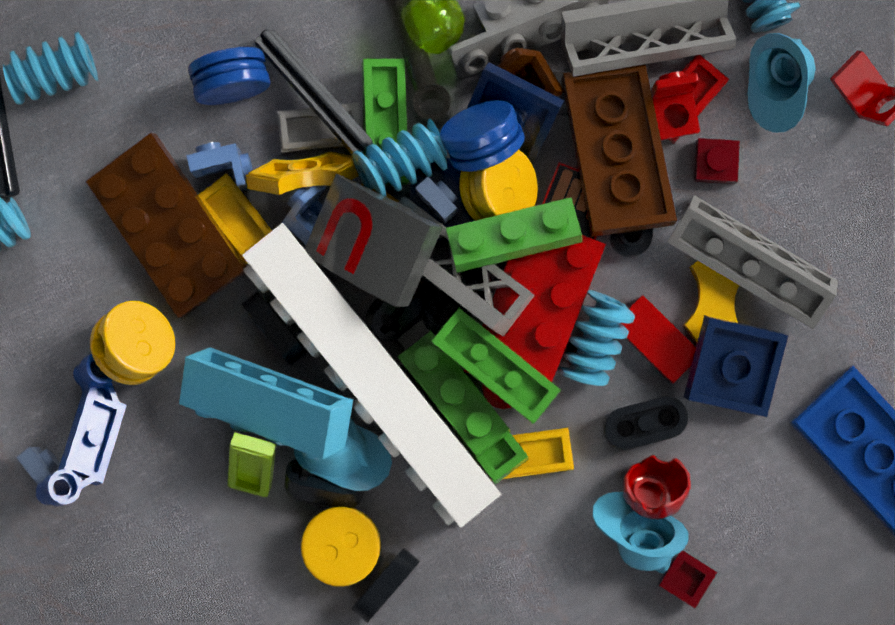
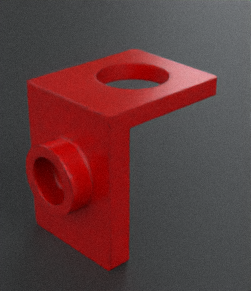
[830,50,895,127]
[651,71,700,141]

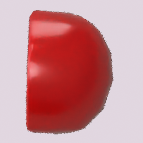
[622,455,691,520]

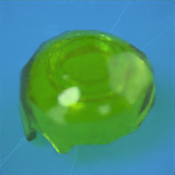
[401,0,465,54]

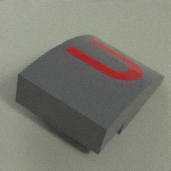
[304,174,443,307]

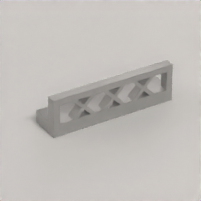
[561,0,737,77]
[667,195,838,329]
[398,196,535,336]

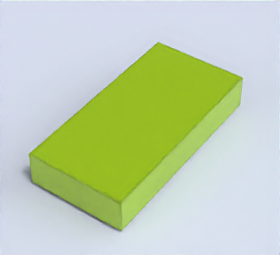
[227,432,276,497]

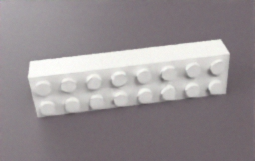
[242,223,502,528]

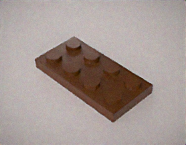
[561,64,677,237]
[86,133,247,318]

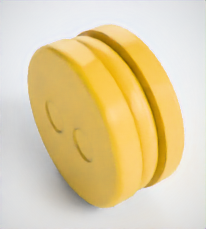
[459,150,538,221]
[90,301,175,385]
[301,507,381,587]

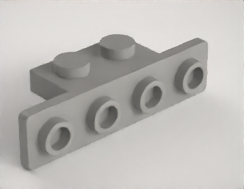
[449,0,608,79]

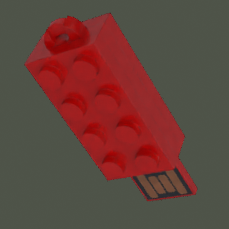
[464,162,606,409]

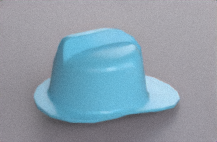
[747,33,816,133]
[294,418,392,491]
[592,492,688,573]

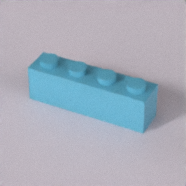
[179,347,353,460]

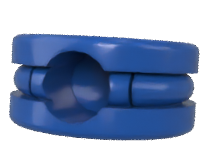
[188,47,271,105]
[440,100,525,172]

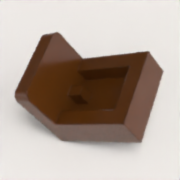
[498,48,564,97]

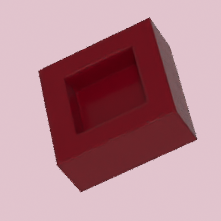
[694,138,740,184]
[657,551,718,608]

